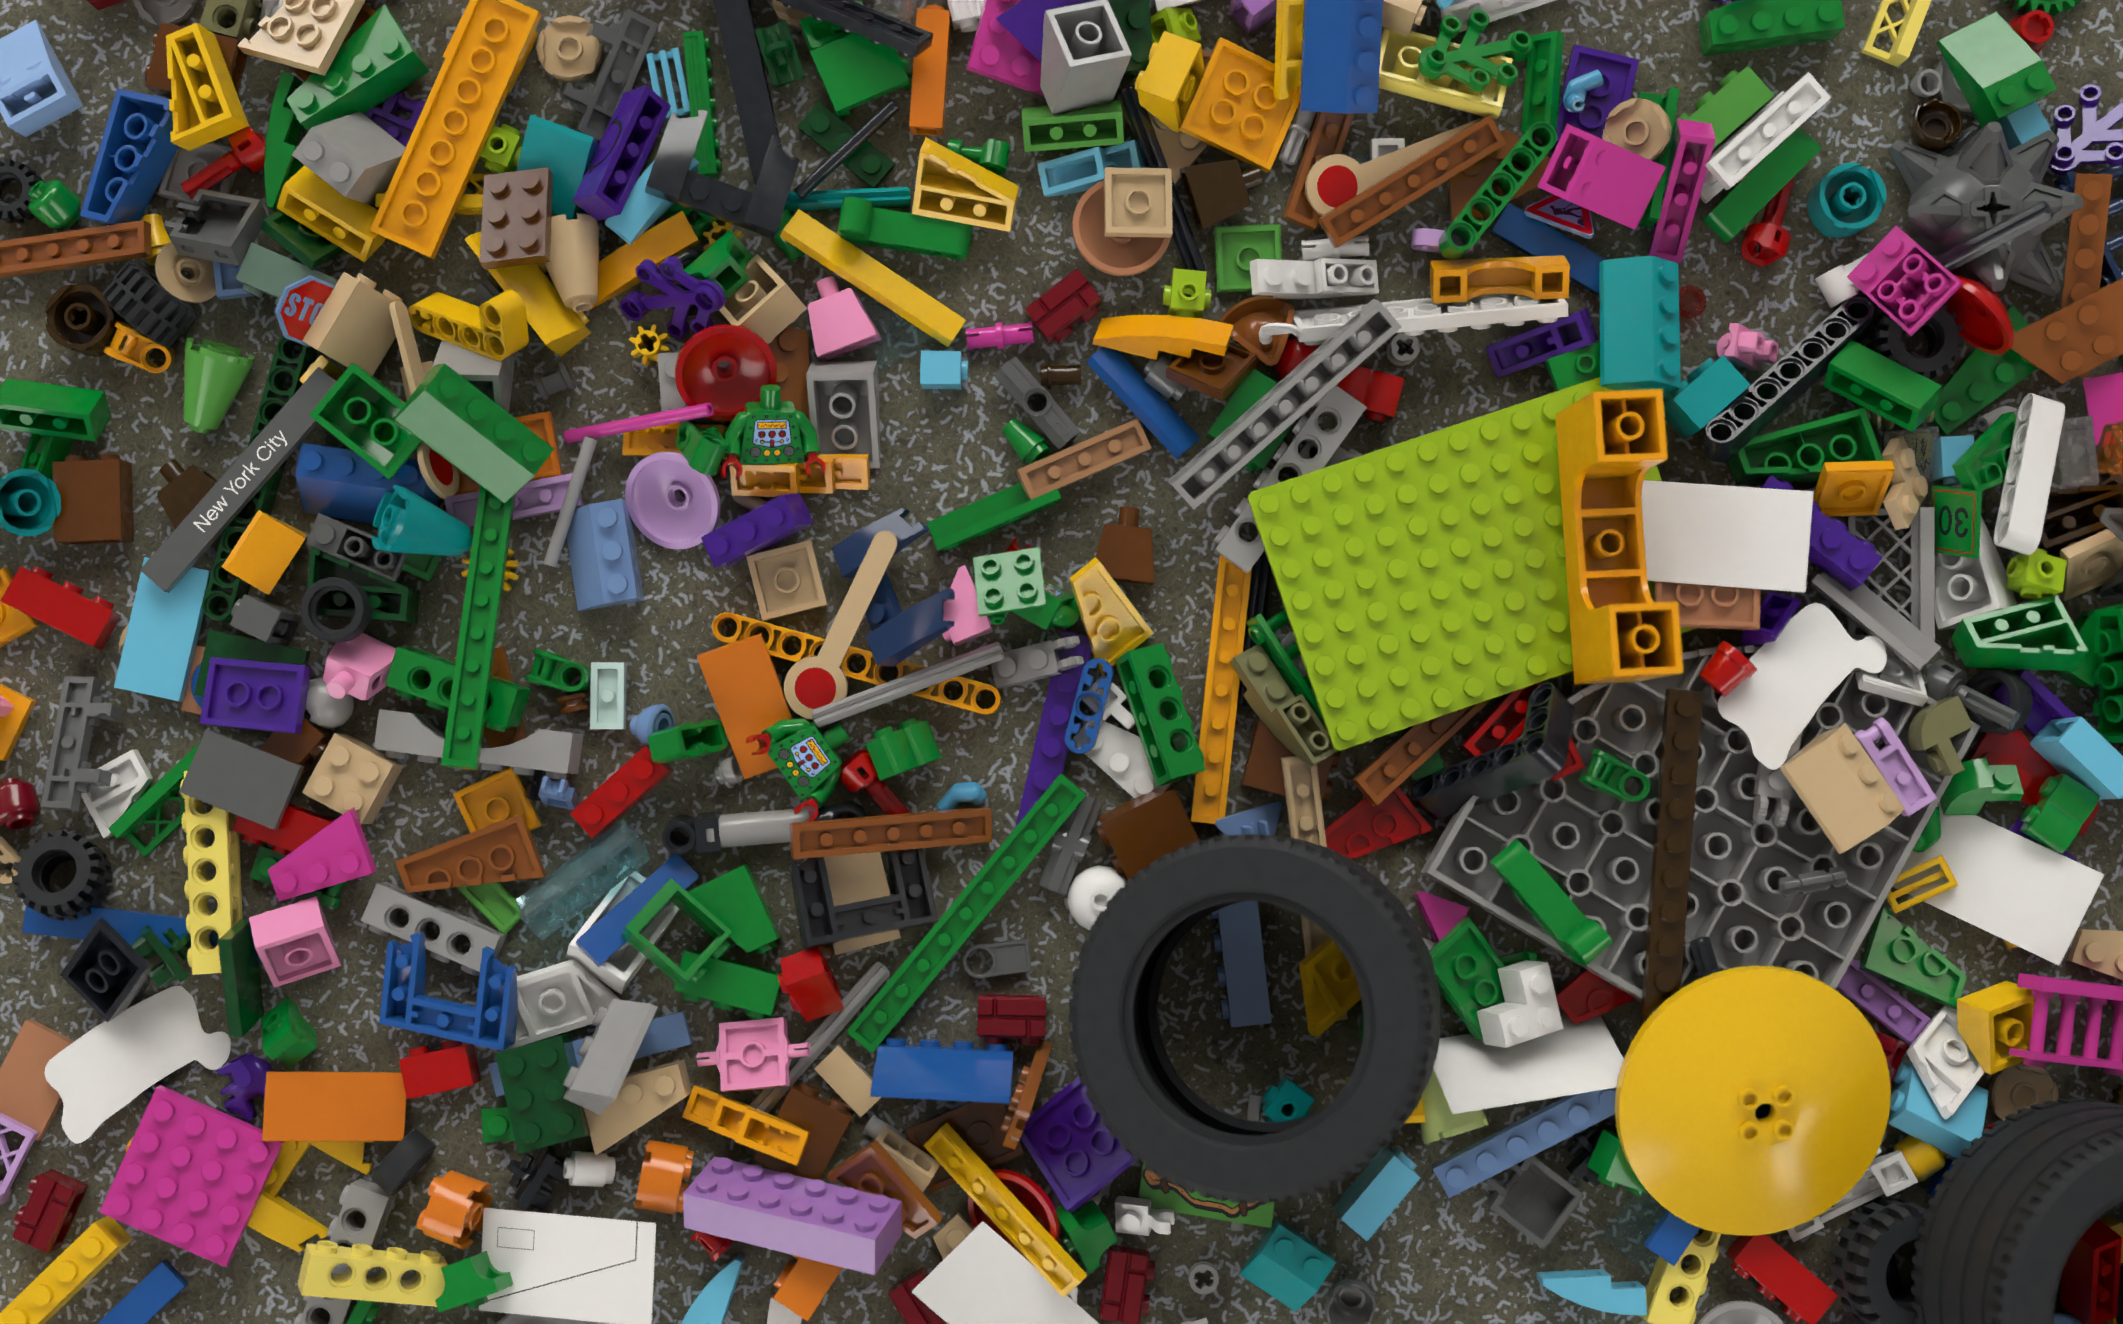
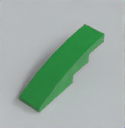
[264,71,303,212]

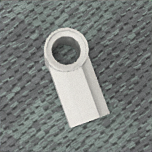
[1815,253,1869,308]

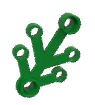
[1418,10,1532,92]

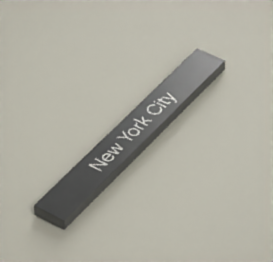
[140,367,337,593]

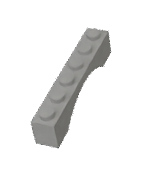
[374,709,584,780]

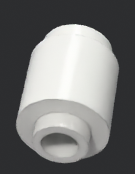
[563,1151,616,1187]

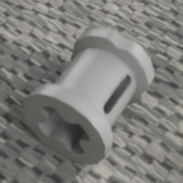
[1386,333,1420,366]

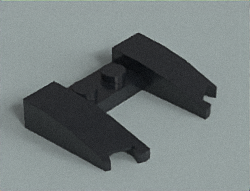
[645,110,800,239]
[789,848,938,950]

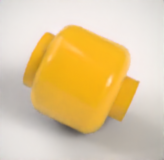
[1893,1135,1947,1182]

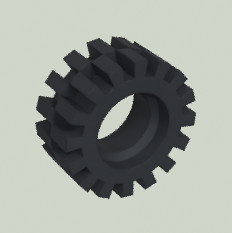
[0,159,43,224]

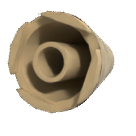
[544,213,599,312]

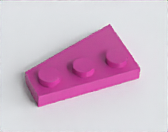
[268,807,377,901]

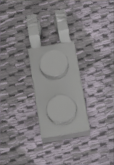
[991,636,1084,689]
[1753,733,1802,827]

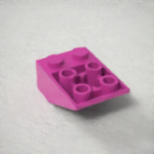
[1537,124,1667,230]
[1847,225,1963,336]

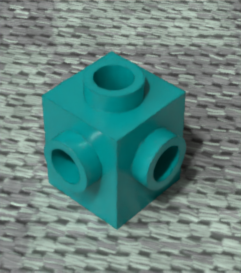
[1261,1075,1315,1122]

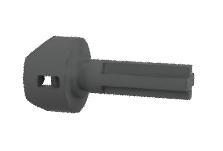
[1927,659,2020,730]

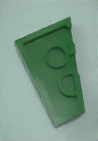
[1952,412,2016,491]
[1859,906,1967,1008]

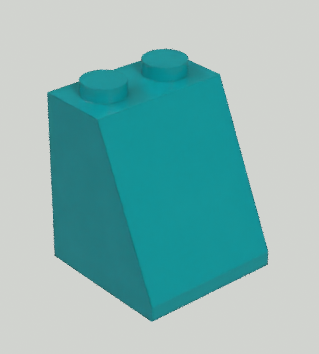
[517,115,599,220]

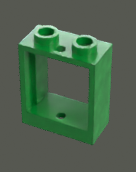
[621,878,732,989]

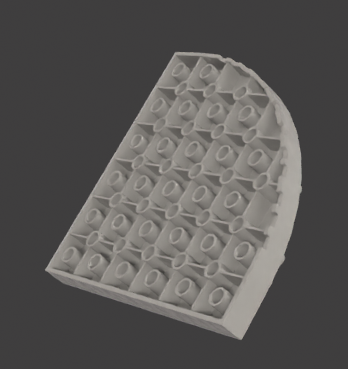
[1420,645,1980,1002]

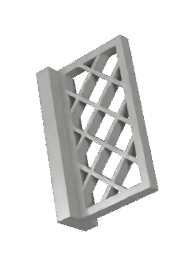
[1847,507,1935,641]

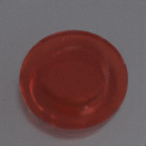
[1679,285,1707,319]

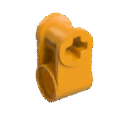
[103,321,175,373]

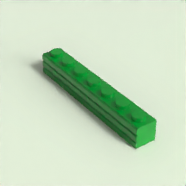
[682,30,722,178]

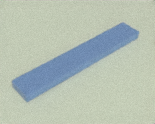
[488,1010,693,1097]

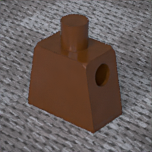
[1095,506,1155,585]

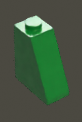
[688,864,782,955]

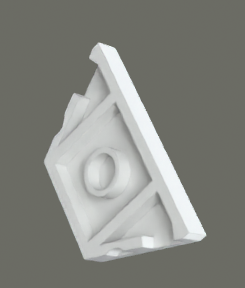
[504,959,621,1051]
[1906,1006,1985,1120]

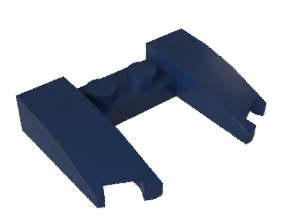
[831,508,955,667]

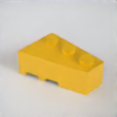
[166,23,249,151]
[912,137,1019,232]

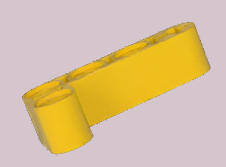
[408,289,529,361]

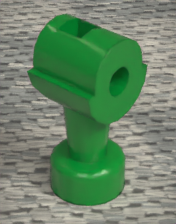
[947,139,1010,175]

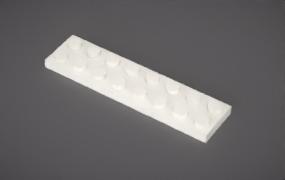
[1292,294,1568,345]

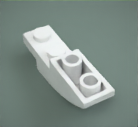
[1250,258,1379,299]

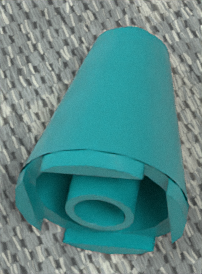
[0,469,61,537]
[372,485,473,556]

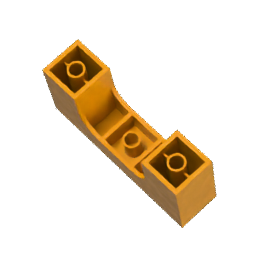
[1555,389,1683,685]

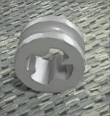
[1188,1261,1219,1295]

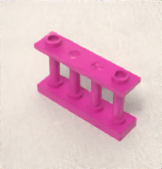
[2009,973,2123,1076]

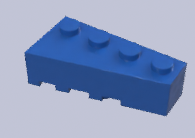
[80,88,179,226]

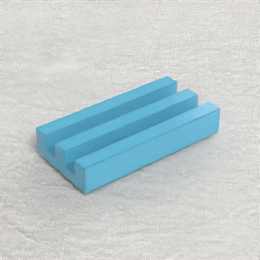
[646,47,690,120]

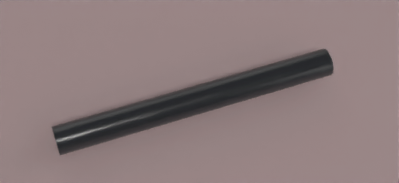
[794,100,900,200]

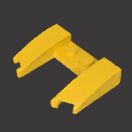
[247,1141,375,1253]

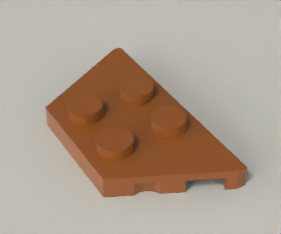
[1448,129,1551,223]
[2010,277,2123,384]
[1000,1039,1053,1150]

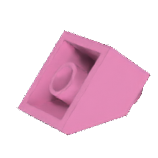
[942,565,993,647]
[249,896,341,988]

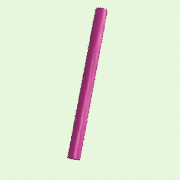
[564,403,714,443]

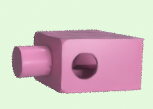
[808,276,882,362]
[323,633,396,700]

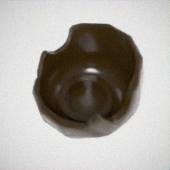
[1909,98,1963,149]

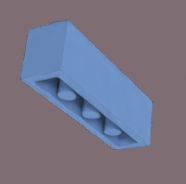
[1210,901,1272,1028]

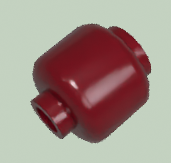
[0,778,41,830]

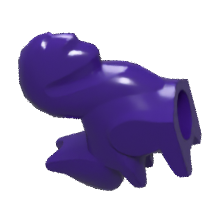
[216,1052,284,1122]

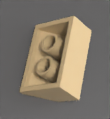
[1780,723,1905,854]

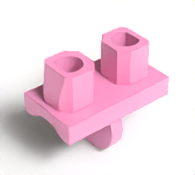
[1717,323,1779,371]

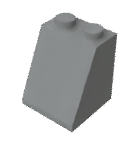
[1040,0,1132,114]
[292,111,406,206]
[431,340,514,413]

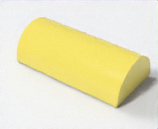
[1379,27,1513,120]

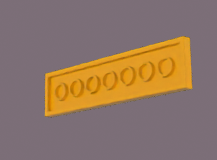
[370,0,542,259]

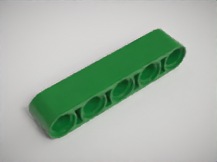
[1438,121,1557,260]

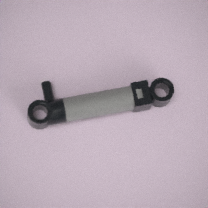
[662,801,866,854]

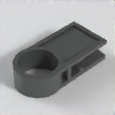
[963,939,1032,978]

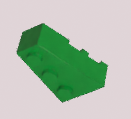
[1951,595,2089,671]

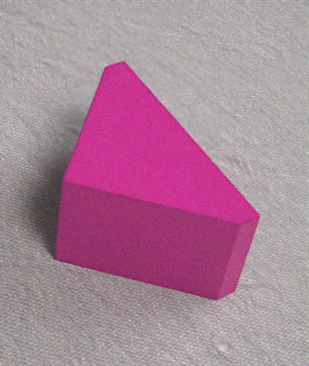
[1413,891,1469,944]

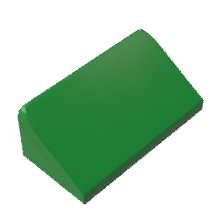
[20,433,74,481]

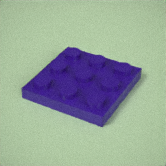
[1020,1076,1136,1213]

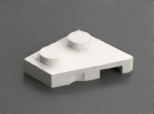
[81,749,153,838]

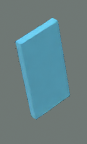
[114,557,212,702]

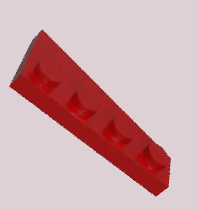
[1967,720,2100,836]

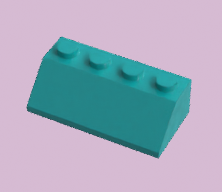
[1599,256,1681,396]

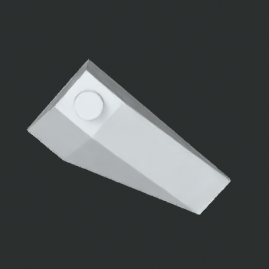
[1935,484,2017,630]

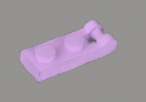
[1854,717,1937,816]

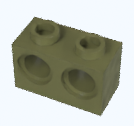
[200,0,263,41]

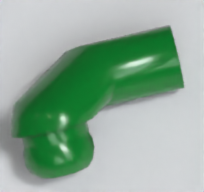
[1912,807,1941,853]

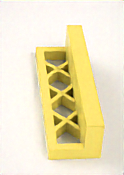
[1861,0,1932,67]

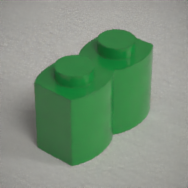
[865,718,942,781]
[647,719,728,764]
[2020,773,2100,853]

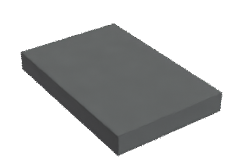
[179,729,304,830]

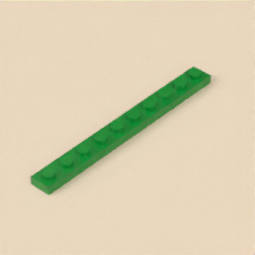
[441,486,516,770]
[846,773,1087,1053]

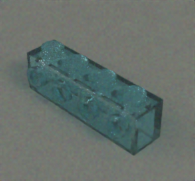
[516,819,651,941]

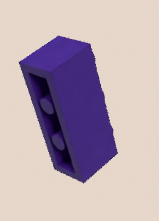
[701,493,814,568]

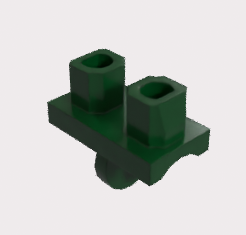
[755,20,805,88]
[131,924,191,988]

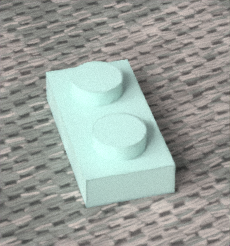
[590,662,627,730]

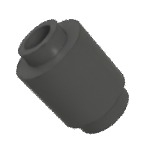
[1142,354,1189,402]

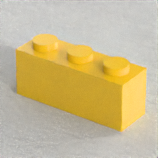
[277,165,386,263]

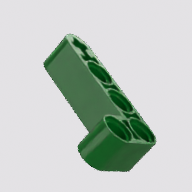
[1702,126,1822,244]
[837,196,973,260]
[1489,839,1613,966]

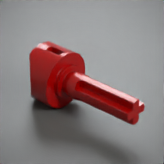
[180,127,266,200]
[1741,178,1795,267]
[840,749,911,815]

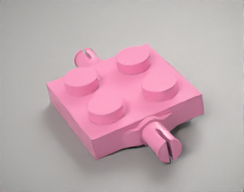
[696,1017,811,1092]

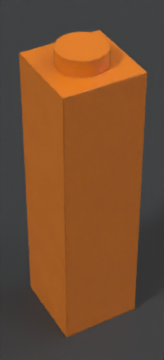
[909,5,952,137]

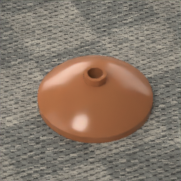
[1072,180,1171,276]

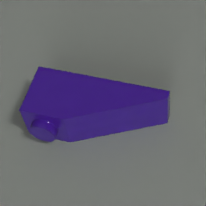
[1486,308,1598,378]

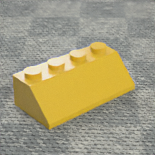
[464,231,591,357]

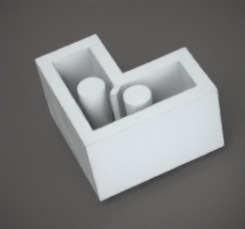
[1477,960,1563,1048]

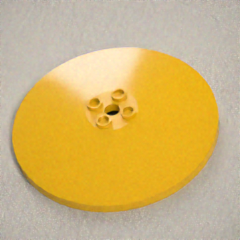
[1615,966,1891,1236]

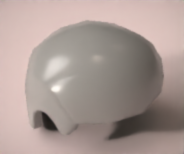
[305,677,354,729]

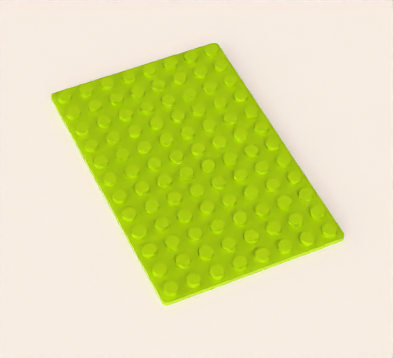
[1247,377,1697,751]

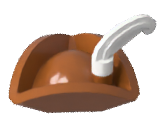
[1219,296,1303,366]

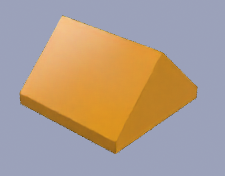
[222,510,307,595]

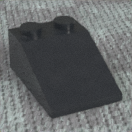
[60,917,151,1022]

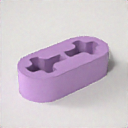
[1411,228,1474,256]

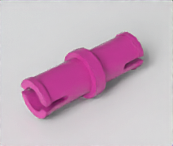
[966,321,1034,350]

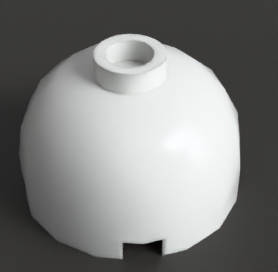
[1067,865,1128,930]

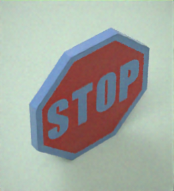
[274,275,335,347]

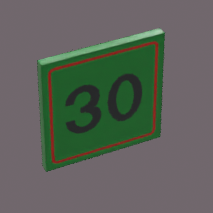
[1931,485,1982,559]

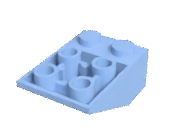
[0,20,83,137]

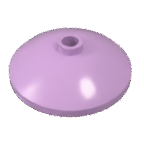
[625,452,720,549]

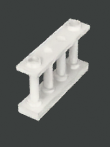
[1700,72,1831,204]

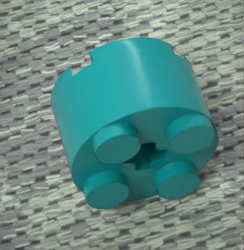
[1807,162,1887,238]

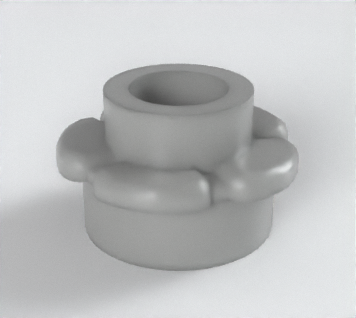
[714,756,743,788]

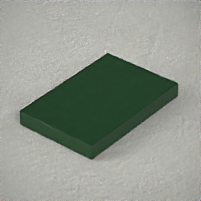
[194,630,311,697]
[218,918,264,1038]

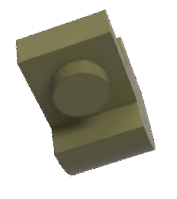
[1908,696,1974,776]

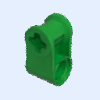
[676,421,729,476]
[524,648,591,693]
[1579,749,1650,803]

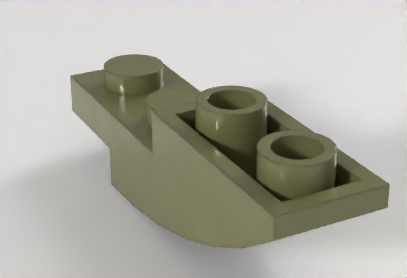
[1229,645,1338,767]

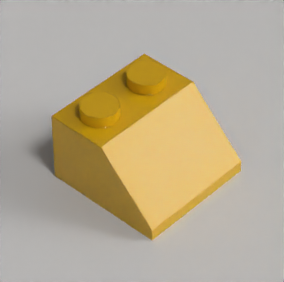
[1135,31,1204,133]
[1957,980,2035,1075]

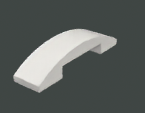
[1787,1150,1918,1242]

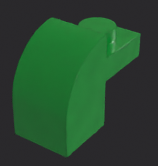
[1940,758,2024,815]

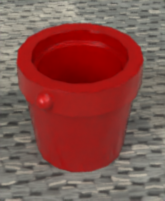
[2008,10,2054,54]
[1699,641,1757,697]

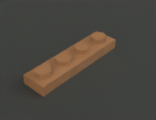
[1016,418,1151,501]

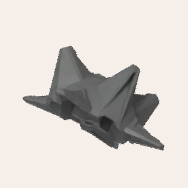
[1888,122,2083,297]

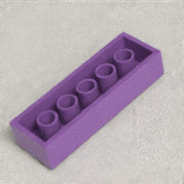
[683,1156,902,1275]

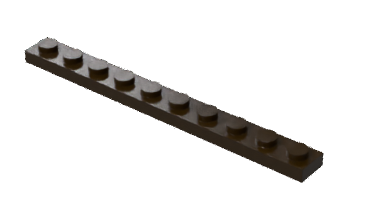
[1639,688,1703,1029]

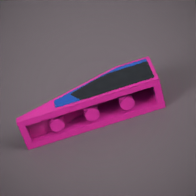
[1648,119,1716,263]

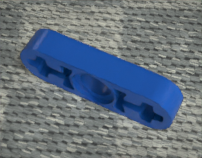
[1065,658,1114,754]

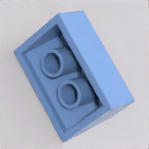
[566,499,644,611]

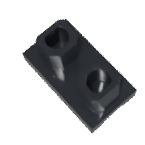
[1566,1125,1618,1188]
[507,1146,564,1211]

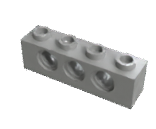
[360,882,508,976]

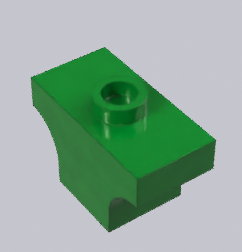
[683,229,753,299]
[1545,342,1600,392]
[261,997,317,1068]
[1056,1199,1118,1273]
[435,1251,514,1313]

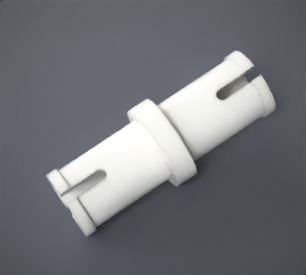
[1301,234,1369,261]

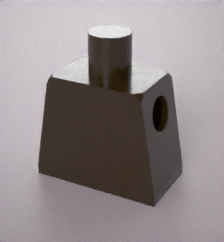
[1179,159,1263,229]
[157,460,218,529]

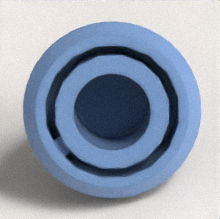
[630,704,675,748]

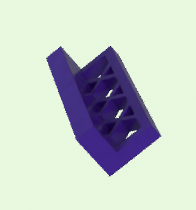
[1989,669,2077,737]

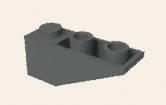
[306,513,409,582]

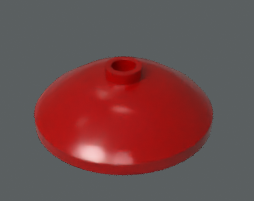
[1945,275,2014,355]
[675,324,777,421]
[968,1169,1060,1260]

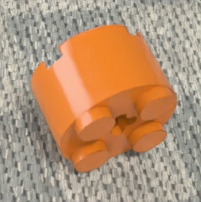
[634,1140,694,1215]
[416,1170,493,1250]

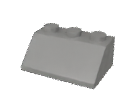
[563,999,658,1115]

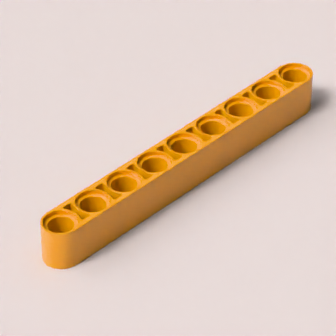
[712,612,1001,715]

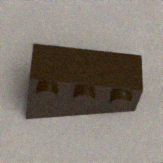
[2037,485,2123,555]

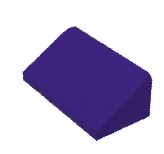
[1741,591,1801,646]

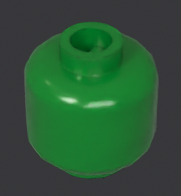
[28,180,81,230]

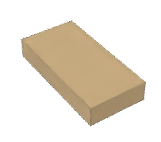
[814,1044,881,1118]

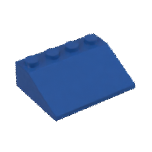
[870,1037,1014,1103]

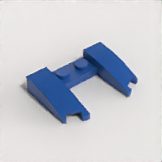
[379,932,518,1051]

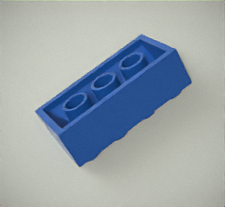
[1300,0,1383,114]
[296,443,439,524]

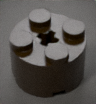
[45,284,129,357]

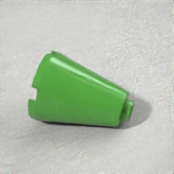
[183,337,255,434]

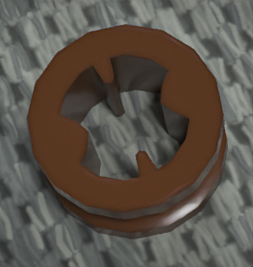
[556,693,590,715]

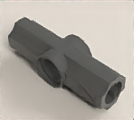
[994,356,1081,451]
[1039,795,1102,895]

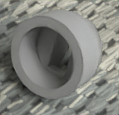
[1911,69,1942,98]

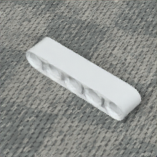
[1993,393,2065,555]

